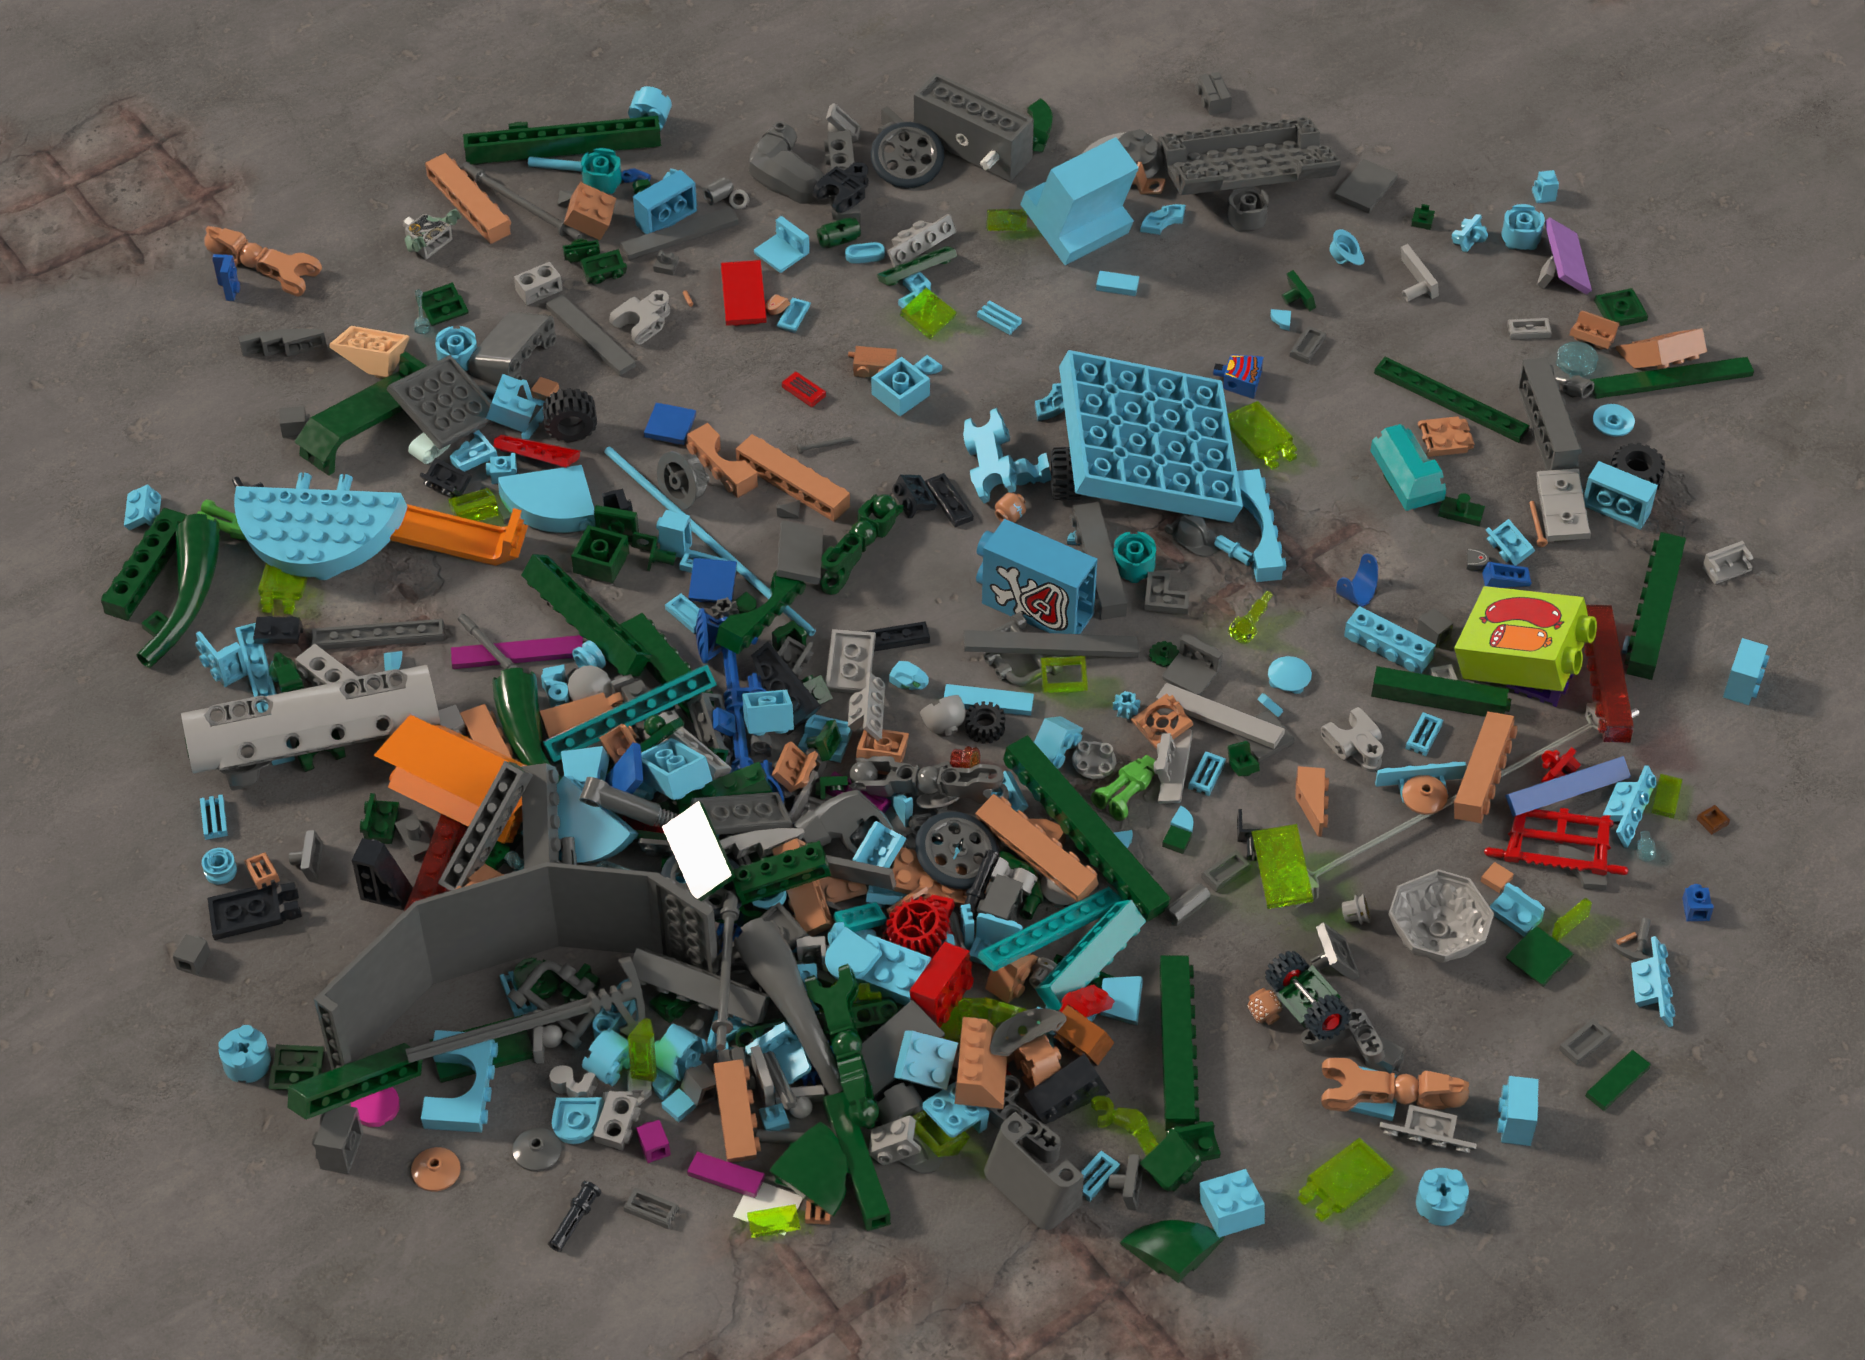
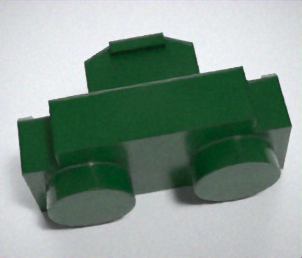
[562,238,600,263]

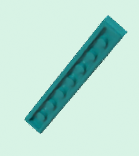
[978,887,1124,972]

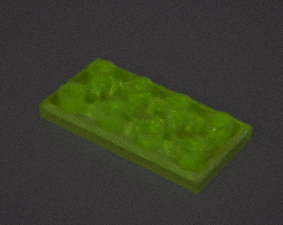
[1252,824,1313,909]

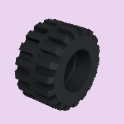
[543,388,597,442]
[1611,443,1665,492]
[1051,447,1082,500]

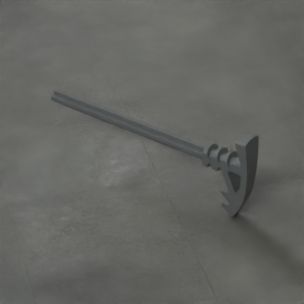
[405,956,645,1063]

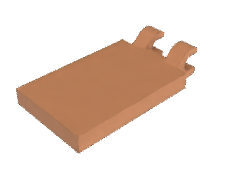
[540,692,624,739]

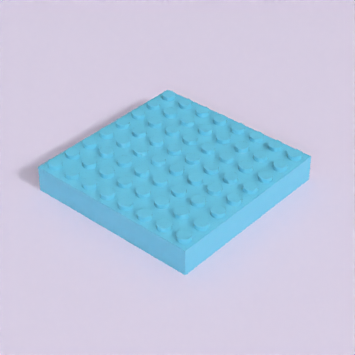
[1059,350,1243,523]

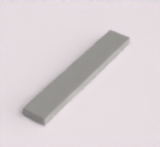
[1156,683,1285,749]

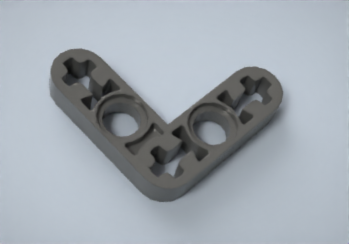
[1301,1009,1386,1064]

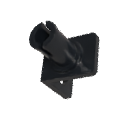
[1237,809,1270,861]

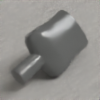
[1555,375,1594,398]

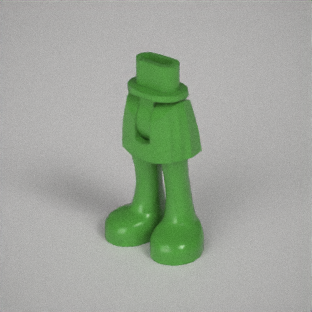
[197,499,247,540]
[1091,755,1156,821]

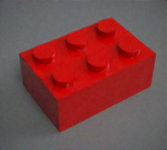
[910,942,974,1028]

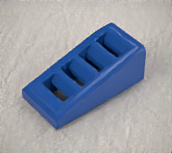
[1482,562,1532,588]

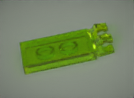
[1228,401,1297,470]
[258,563,308,614]
[1297,1137,1394,1223]

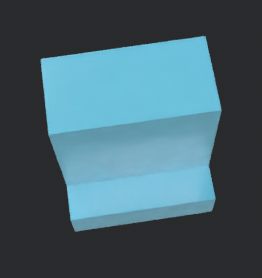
[1020,137,1139,265]

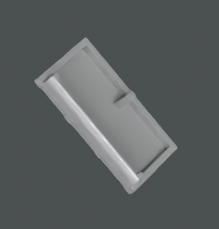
[1536,469,1591,543]

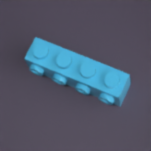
[1344,606,1436,674]

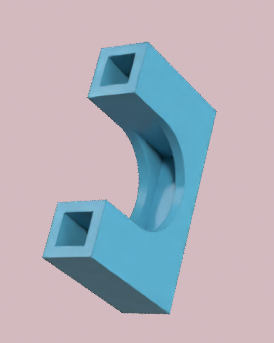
[421,1030,498,1133]

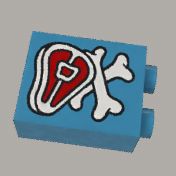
[976,519,1097,634]

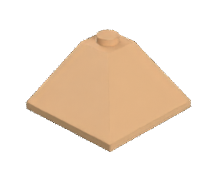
[330,326,409,378]

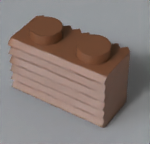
[853,346,897,378]

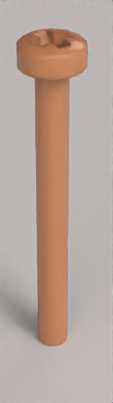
[1529,501,1548,547]

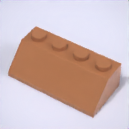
[955,1017,1007,1109]

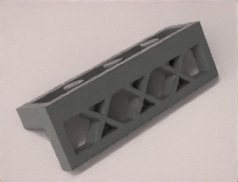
[687,692,735,777]

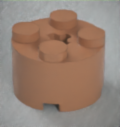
[1013,1034,1062,1090]

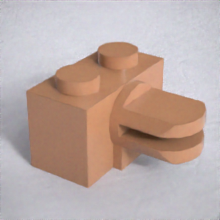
[985,953,1038,1004]

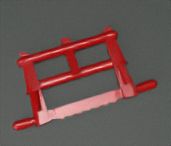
[1484,808,1629,875]

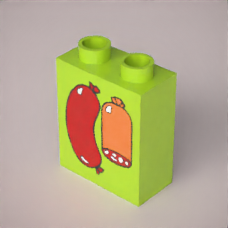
[1454,586,1597,691]

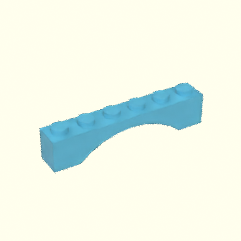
[1237,469,1286,582]

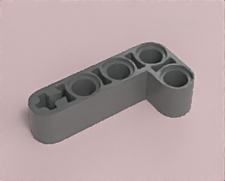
[985,1075,1061,1163]

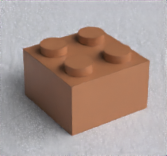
[564,182,617,240]

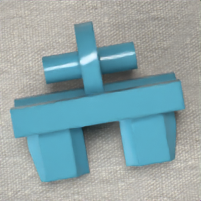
[1452,214,1488,252]

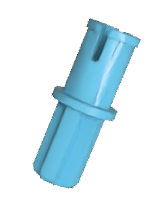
[1214,535,1254,566]

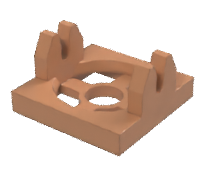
[1131,693,1193,750]

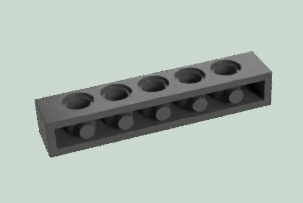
[824,130,861,227]
[438,761,533,891]

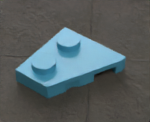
[450,430,498,471]

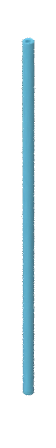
[604,447,816,637]

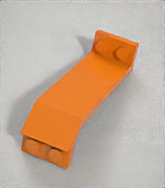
[390,504,528,566]

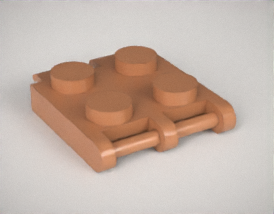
[1418,416,1475,457]

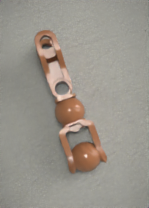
[204,226,322,296]
[1321,1058,1470,1111]

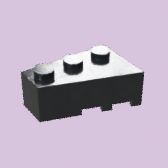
[352,838,414,911]
[1024,1054,1110,1125]

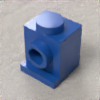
[1682,884,1714,921]

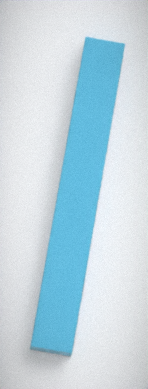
[235,623,295,766]

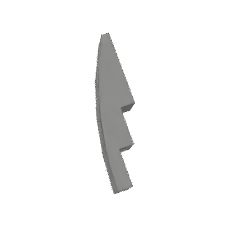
[720,828,805,860]

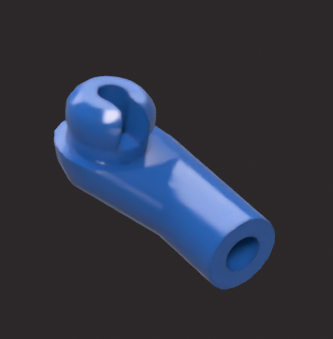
[621,168,651,183]

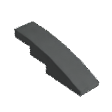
[238,329,327,357]

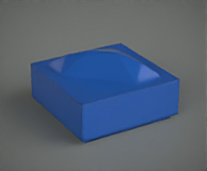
[713,707,736,737]

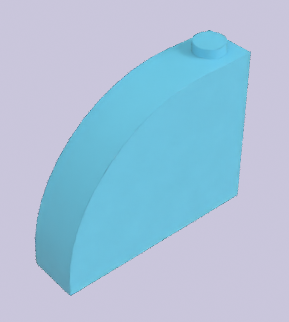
[498,465,595,533]
[521,775,639,863]

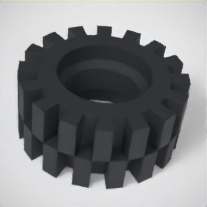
[965,701,1006,744]

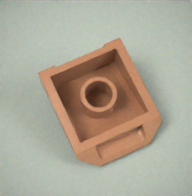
[856,729,909,775]

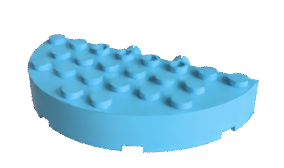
[234,472,408,577]

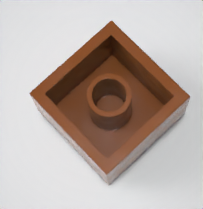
[1053,1005,1115,1066]

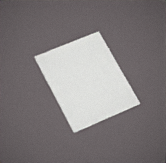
[733,1182,803,1235]

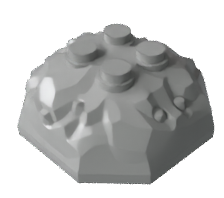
[1389,869,1494,963]

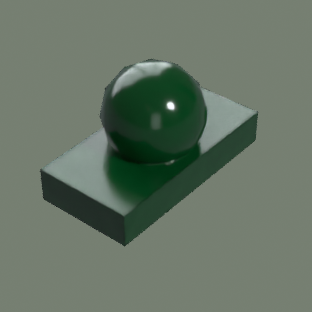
[640,715,684,752]

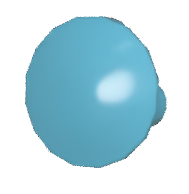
[1268,656,1312,694]

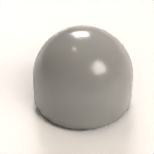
[729,190,749,209]

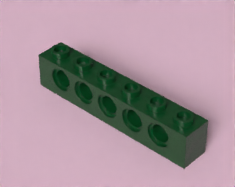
[101,508,187,621]

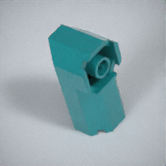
[1370,424,1446,511]

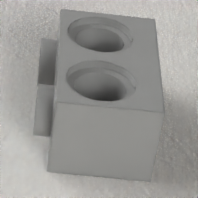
[514,262,563,305]
[593,1090,641,1151]

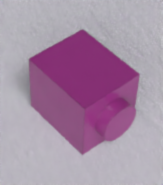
[636,1120,671,1163]

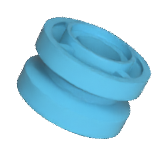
[572,640,606,668]
[202,848,237,885]

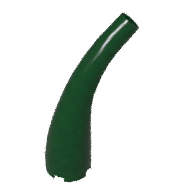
[136,514,220,668]
[492,668,562,784]

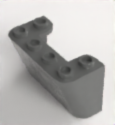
[468,311,556,387]
[984,1112,1084,1230]

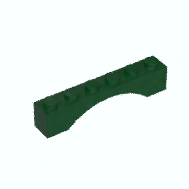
[715,570,806,654]

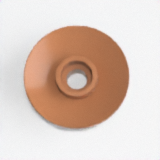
[1402,775,1448,815]
[411,1147,460,1192]

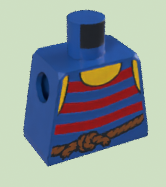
[1213,355,1264,399]

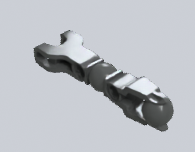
[849,756,1009,805]

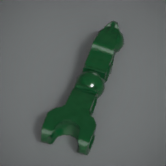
[805,963,879,1129]

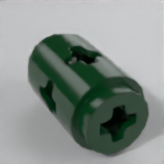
[817,217,861,248]

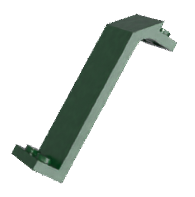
[294,352,427,476]

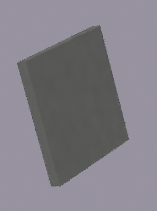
[386,355,494,450]

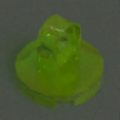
[982,997,1028,1037]

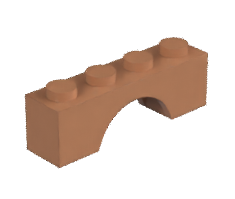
[687,423,758,498]

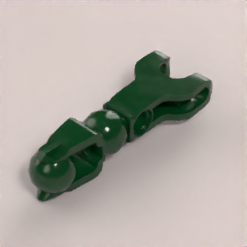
[821,494,903,595]
[268,652,346,772]

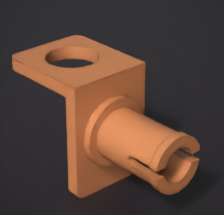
[1132,162,1166,194]

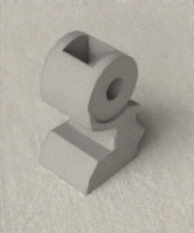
[991,857,1038,896]
[549,1066,598,1098]

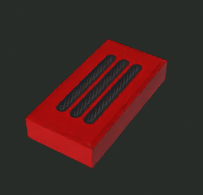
[782,371,826,408]

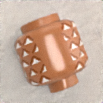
[1247,988,1283,1025]

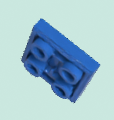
[644,403,696,445]
[688,558,737,603]

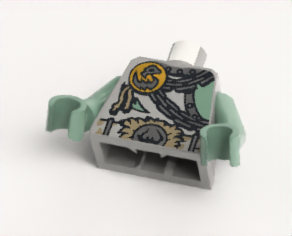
[403,209,462,260]

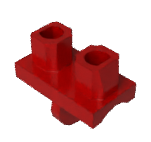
[1541,747,1581,783]

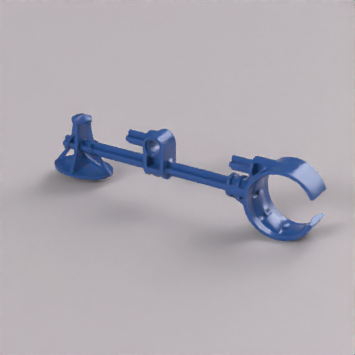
[696,608,784,837]

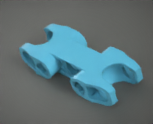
[963,408,1017,504]

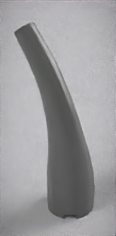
[734,918,843,1095]

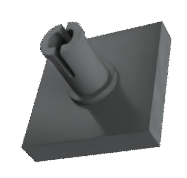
[1310,922,1360,981]

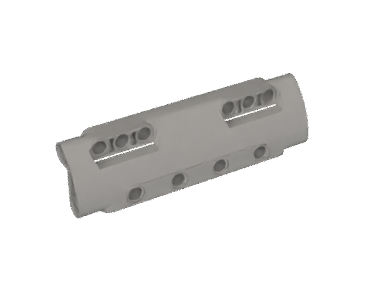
[181,665,440,774]

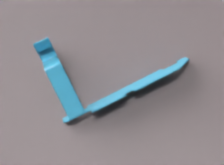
[520,379,551,440]

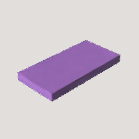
[1545,217,1592,294]

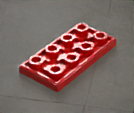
[721,260,767,326]

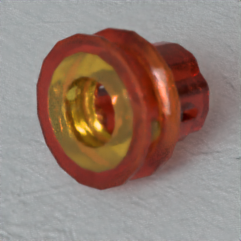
[950,746,981,768]

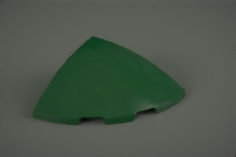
[769,1122,849,1217]
[1120,1220,1225,1284]

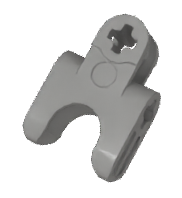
[609,290,670,345]
[1321,707,1384,771]

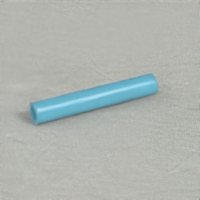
[528,157,582,172]

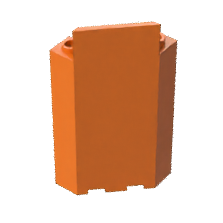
[374,714,527,844]

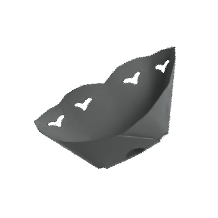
[990,1009,1067,1056]

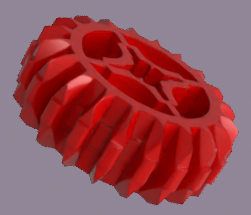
[887,896,950,955]

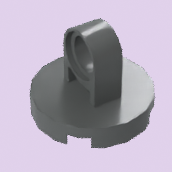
[746,733,783,770]

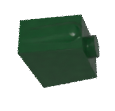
[1139,1129,1202,1192]

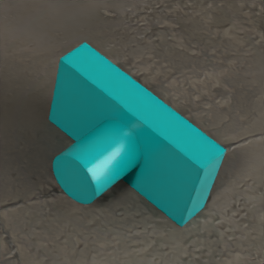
[833,902,887,932]

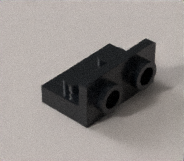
[892,474,938,518]

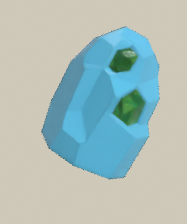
[889,661,929,690]

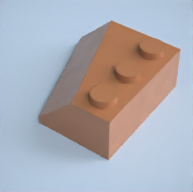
[1615,328,1707,369]

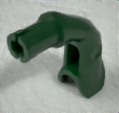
[999,851,1043,920]

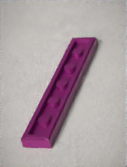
[451,635,583,669]

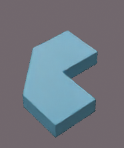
[898,272,931,316]

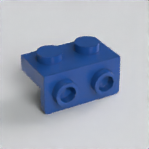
[212,254,240,301]

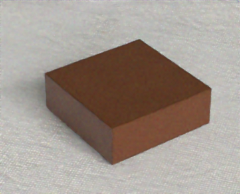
[1697,805,1730,835]

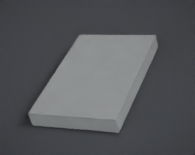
[825,629,876,693]

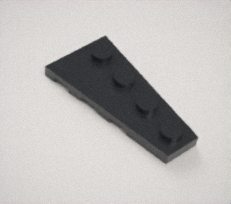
[751,642,822,735]

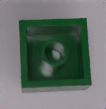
[571,525,630,584]

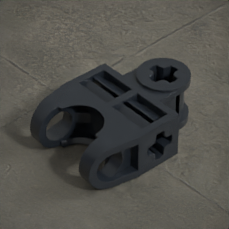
[813,162,869,213]

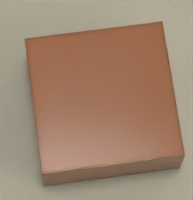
[530,377,559,401]
[1481,862,1514,893]

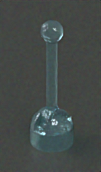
[414,289,431,334]

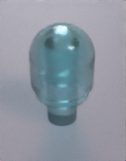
[1637,831,1656,862]

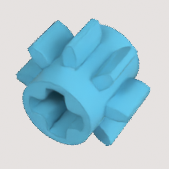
[1113,691,1141,719]

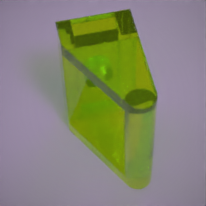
[447,488,499,521]
[1041,656,1088,693]
[628,1018,657,1082]
[912,1110,970,1157]

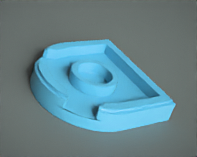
[825,927,882,980]
[552,1097,604,1144]

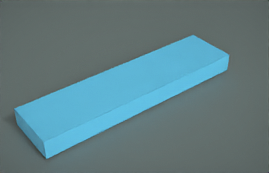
[944,684,1034,716]

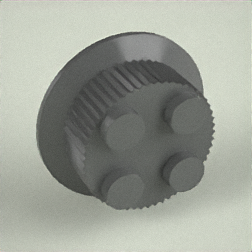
[1118,129,1163,179]
[657,451,710,510]

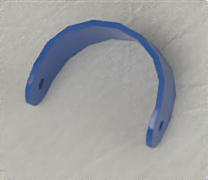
[1336,554,1378,607]

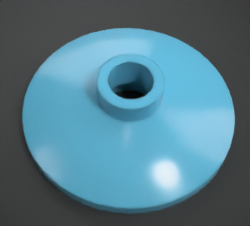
[1593,404,1635,437]

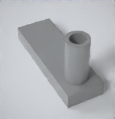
[1401,244,1439,302]

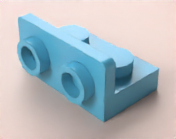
[1489,883,1545,937]

